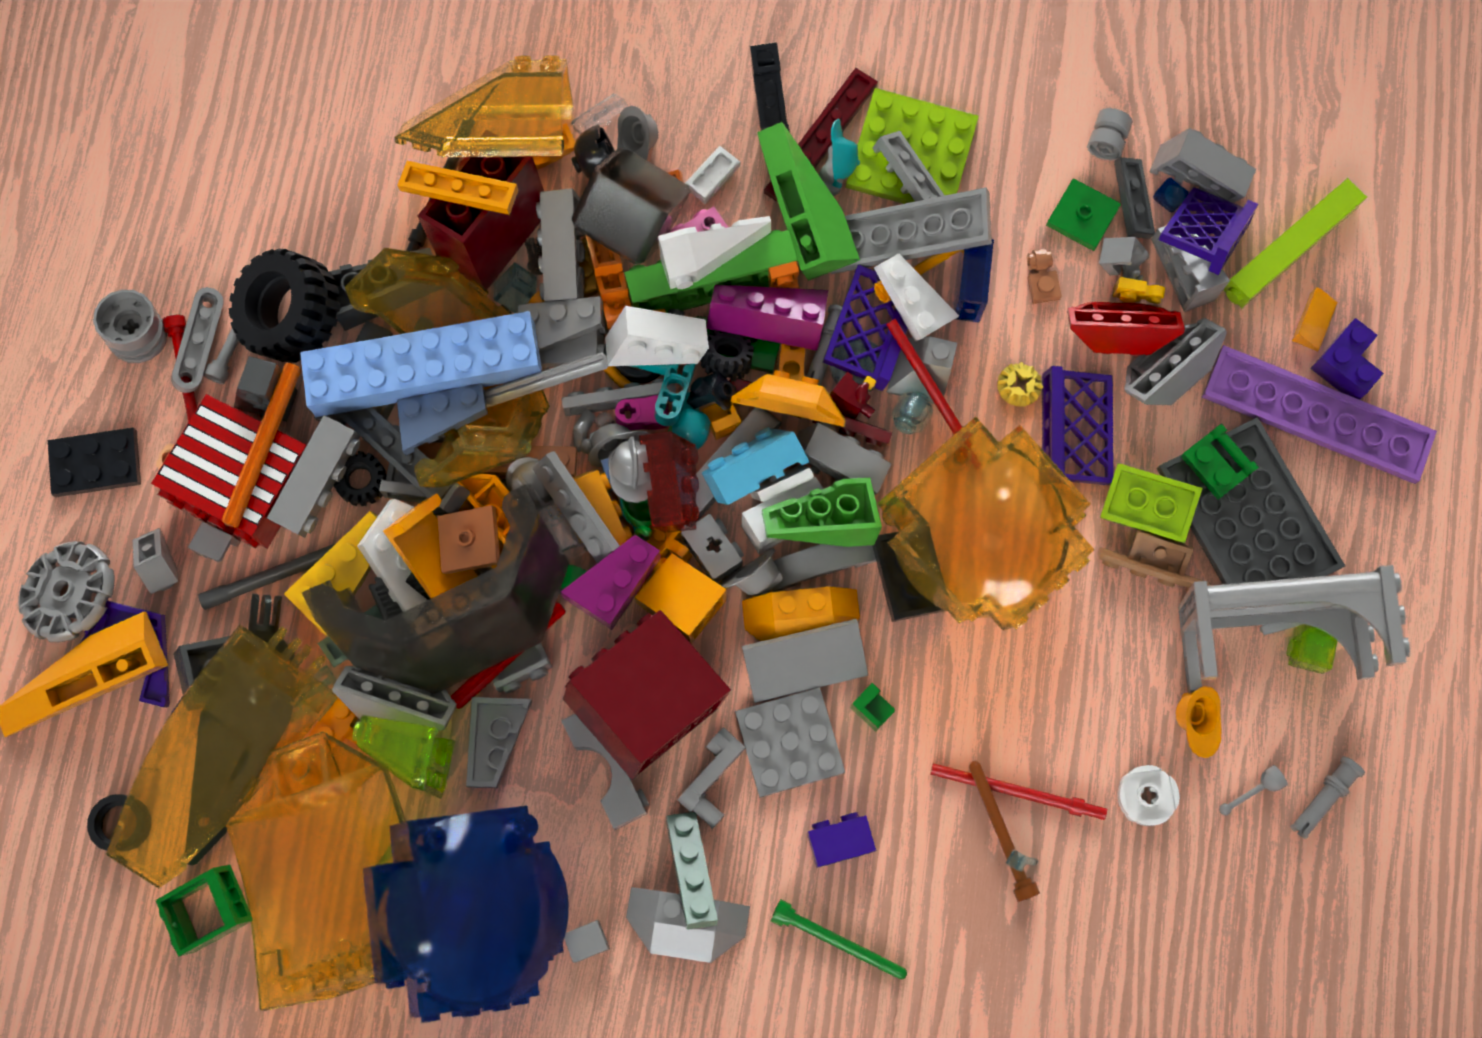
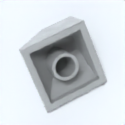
[887,336,957,404]

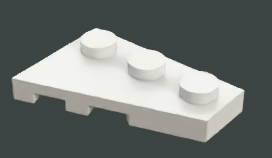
[874,254,959,342]

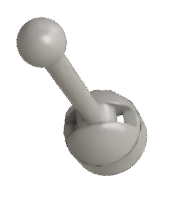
[1219,765,1288,815]

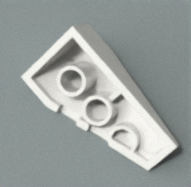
[658,216,771,289]

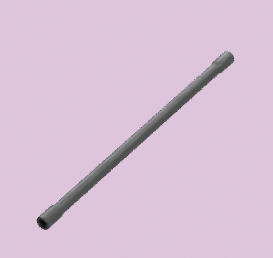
[198,479,511,610]

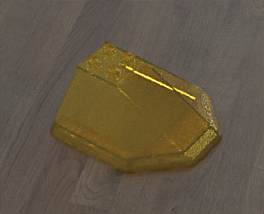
[394,55,574,157]

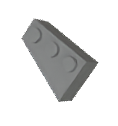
[1149,128,1256,203]
[1151,223,1230,312]
[797,422,892,495]

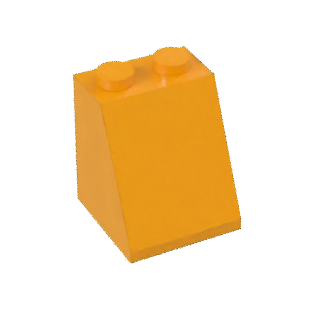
[635,553,726,644]

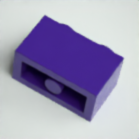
[807,812,876,868]

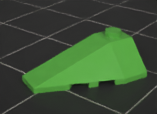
[762,478,882,547]

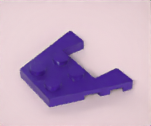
[79,601,170,708]

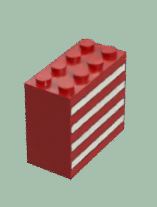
[151,394,307,549]

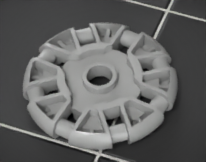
[18,541,114,642]

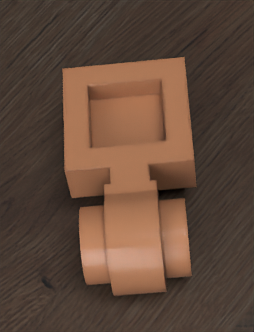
[1027,249,1062,304]

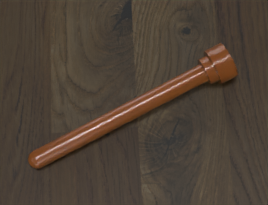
[969,761,1040,902]

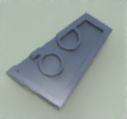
[397,383,488,456]

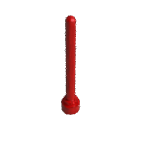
[162,315,197,422]

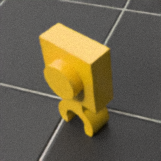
[1112,277,1166,304]

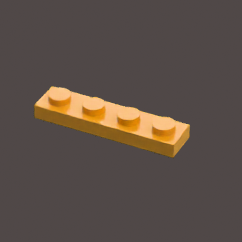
[397,160,519,215]

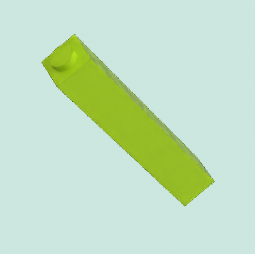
[1224,178,1367,308]

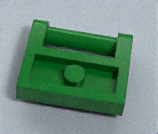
[1181,423,1259,500]

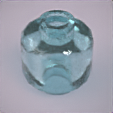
[891,392,933,435]

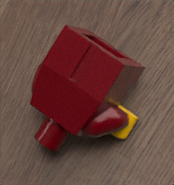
[830,371,877,419]

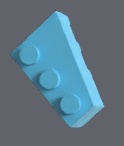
[701,427,810,505]

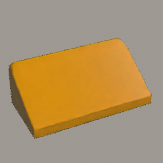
[1292,287,1338,351]

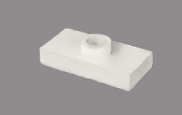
[684,146,741,204]

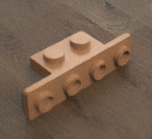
[1098,529,1211,592]

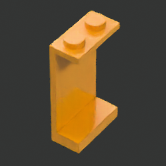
[383,493,498,618]

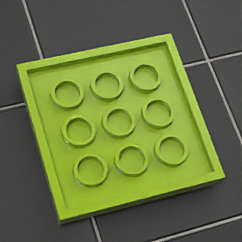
[845,88,979,204]

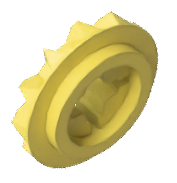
[997,362,1043,407]

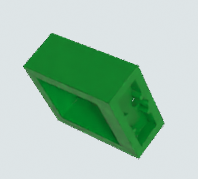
[155,865,254,957]

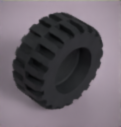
[229,248,340,363]

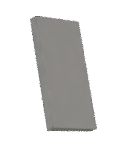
[742,619,869,703]

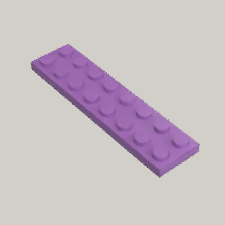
[1202,345,1437,484]

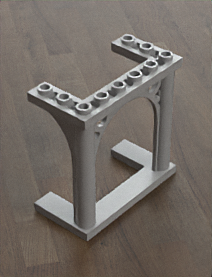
[1178,565,1410,693]

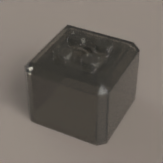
[571,147,691,265]

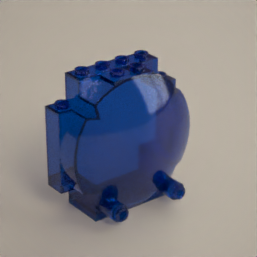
[363,805,569,1023]

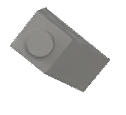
[132,528,178,594]

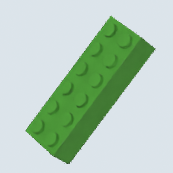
[624,230,798,313]

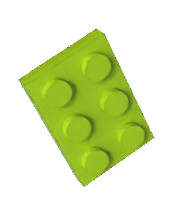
[1100,463,1203,544]

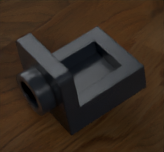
[687,371,736,411]

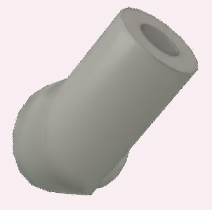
[1122,249,1149,281]
[573,410,596,454]

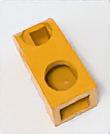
[779,344,805,381]

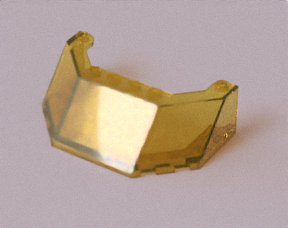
[345,248,550,488]

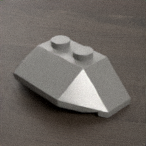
[1125,318,1227,405]
[332,663,457,738]
[626,887,750,963]

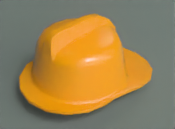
[1175,686,1222,758]

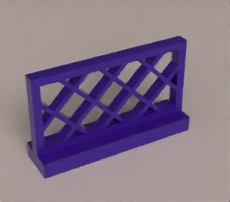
[1159,187,1258,275]
[822,264,908,391]
[1042,366,1114,485]

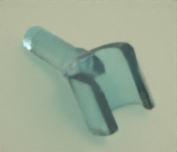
[1006,849,1038,872]

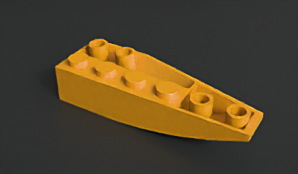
[0,612,169,737]

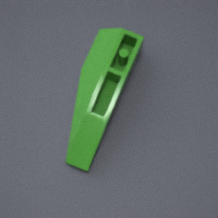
[757,122,860,281]

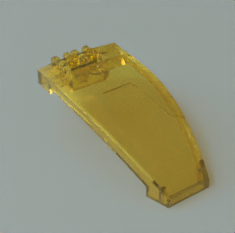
[106,624,338,889]

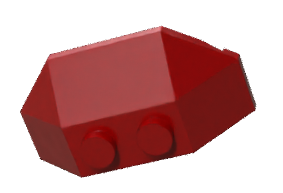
[1067,302,1185,356]

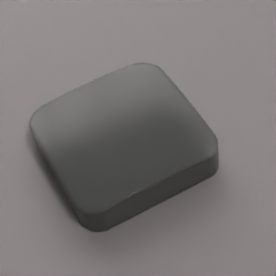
[440,483,470,513]

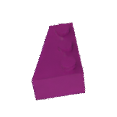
[560,535,661,630]

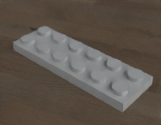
[830,187,992,274]

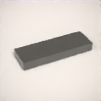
[1114,157,1155,239]

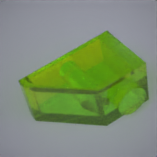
[1286,626,1337,674]

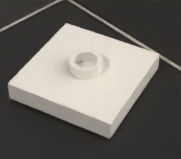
[750,465,814,502]

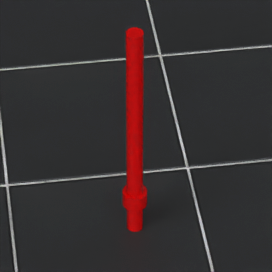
[886,318,985,469]
[930,763,1108,820]

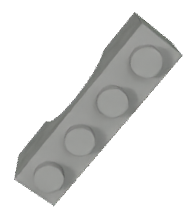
[561,714,649,830]

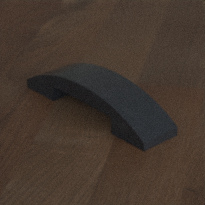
[750,42,790,132]

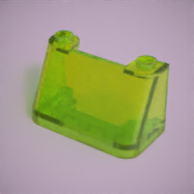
[353,715,455,799]

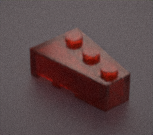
[639,431,699,533]

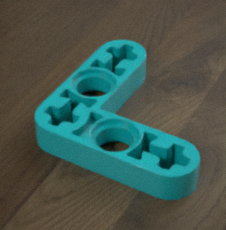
[632,364,695,426]

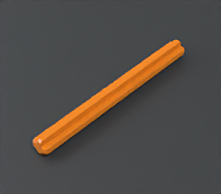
[222,363,301,527]

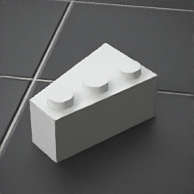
[605,306,709,366]
[741,477,823,555]

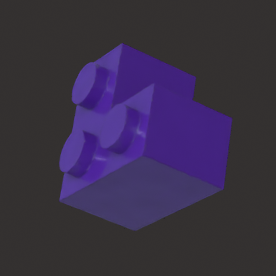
[1310,318,1384,400]

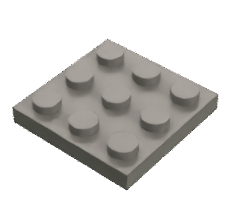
[735,687,845,798]

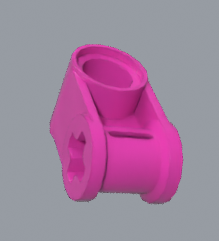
[615,395,669,431]

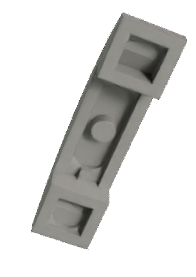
[772,544,876,592]

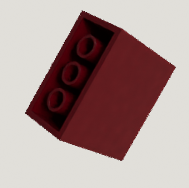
[417,130,544,292]
[563,609,731,780]

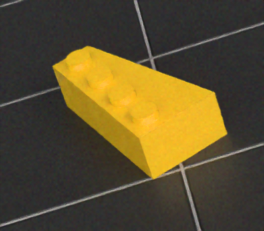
[284,511,378,636]

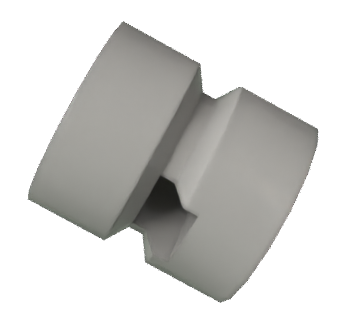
[1087,108,1133,160]

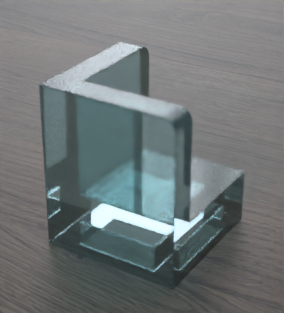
[493,262,537,313]

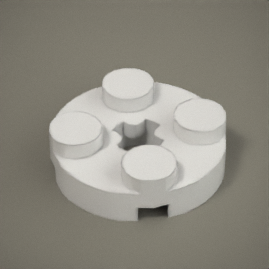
[1117,765,1180,826]

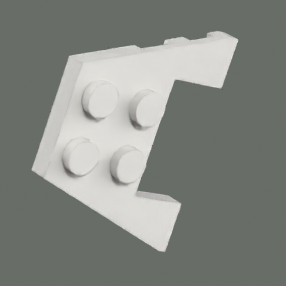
[357,499,438,622]

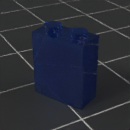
[953,239,994,322]

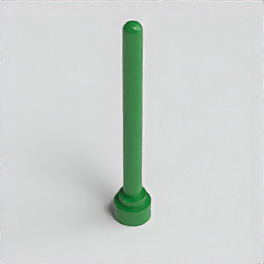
[770,899,907,979]

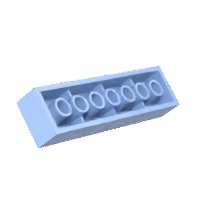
[300,311,542,417]

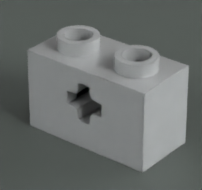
[681,514,744,583]

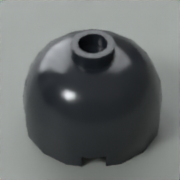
[571,124,622,182]

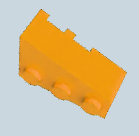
[573,468,633,546]

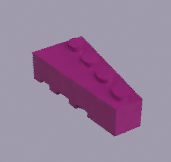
[706,285,829,351]

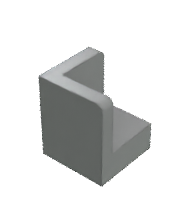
[1099,237,1145,275]
[188,522,240,562]
[563,920,610,963]

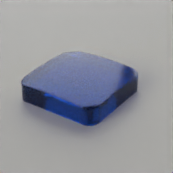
[1153,178,1189,212]

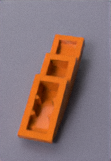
[585,229,632,330]

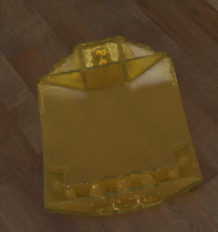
[223,732,431,1011]

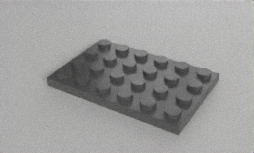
[1157,417,1345,584]

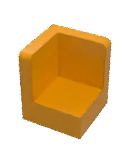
[703,403,741,440]

